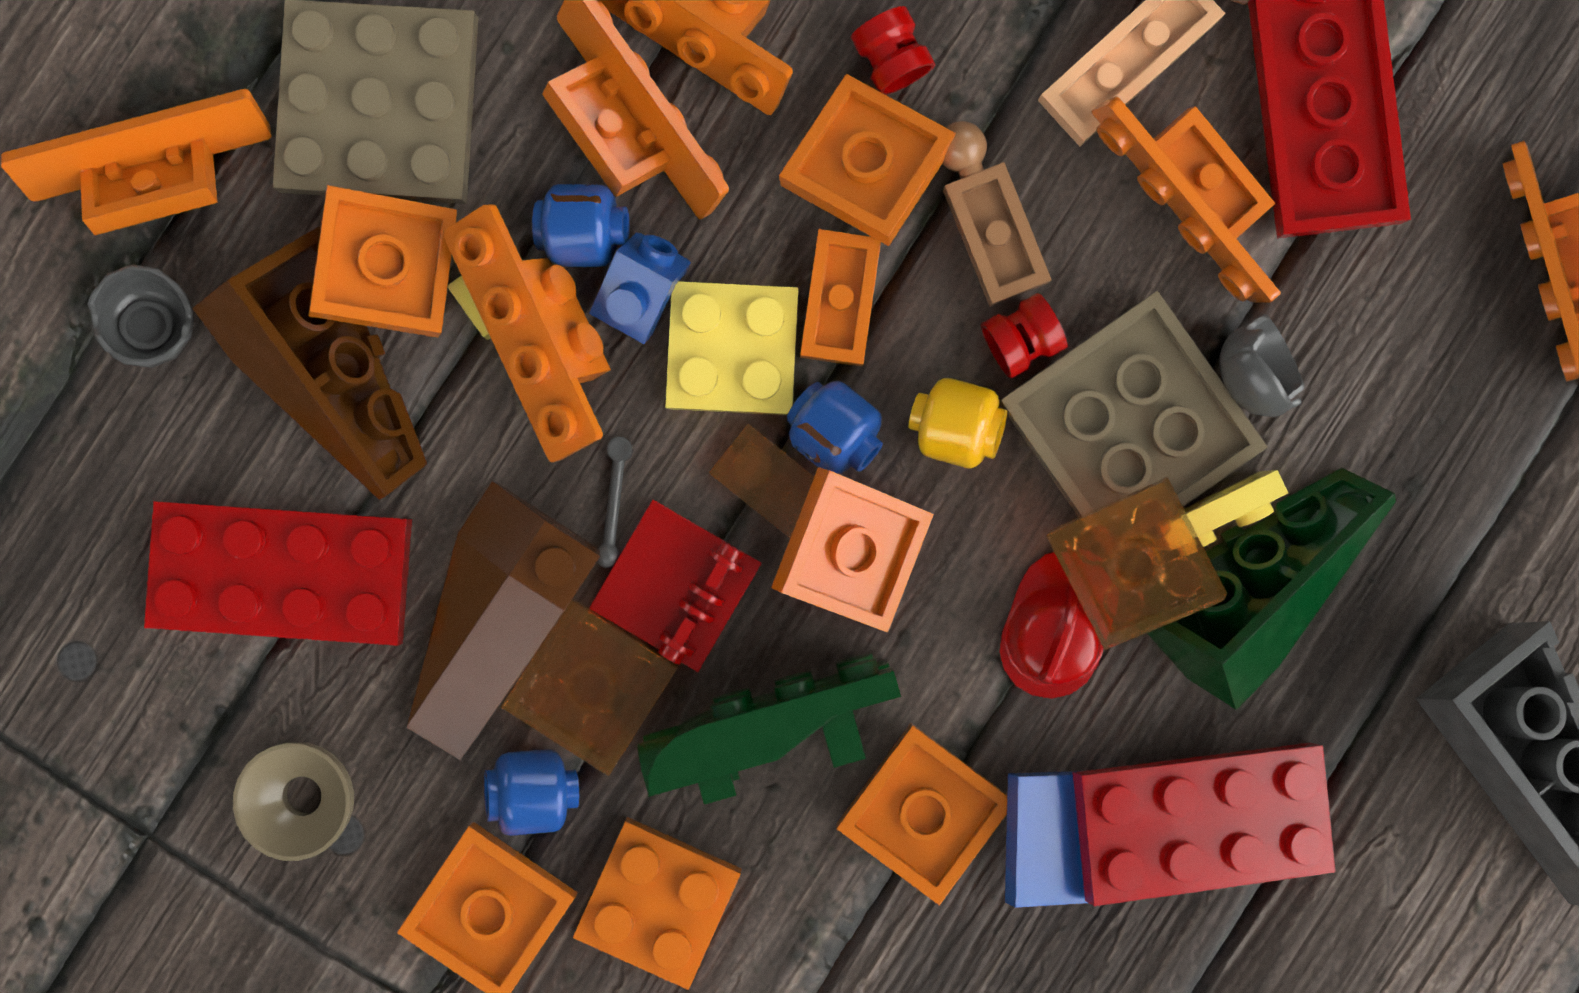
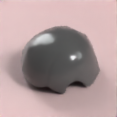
[88,264,194,368]
[1220,314,1305,417]

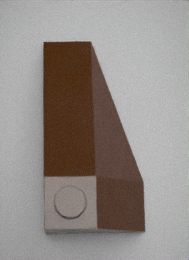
[192,226,427,500]
[406,480,600,761]

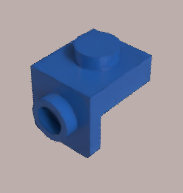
[589,233,691,344]

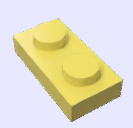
[1149,470,1288,555]

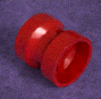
[851,6,936,95]
[980,293,1068,379]

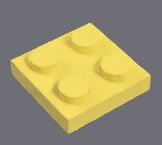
[665,281,798,415]

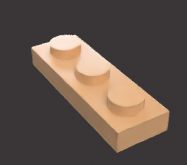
[1038,0,1226,147]

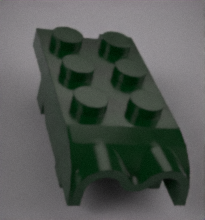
[637,653,901,805]

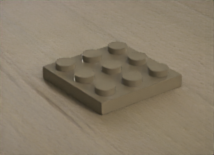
[273,0,479,204]
[999,291,1268,557]

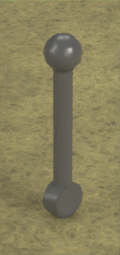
[597,437,633,568]

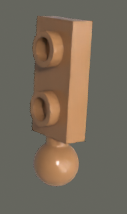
[942,121,1052,307]

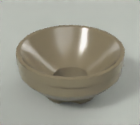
[233,742,354,861]

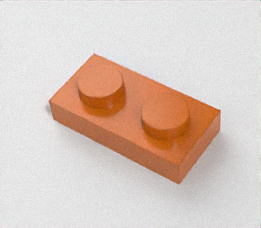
[800,229,881,366]

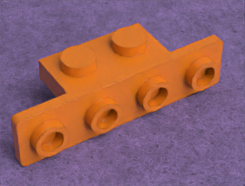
[542,0,729,220]
[599,0,793,115]
[1,89,272,235]
[1091,96,1281,303]
[1502,140,1579,382]
[443,204,611,462]

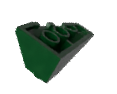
[1125,468,1396,710]

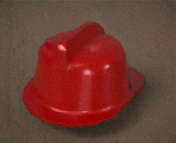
[999,549,1117,699]

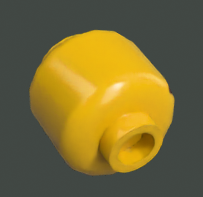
[909,378,1008,468]

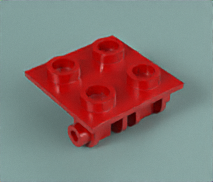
[589,499,762,672]

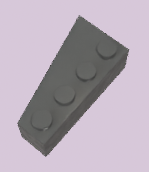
[1416,621,1579,906]

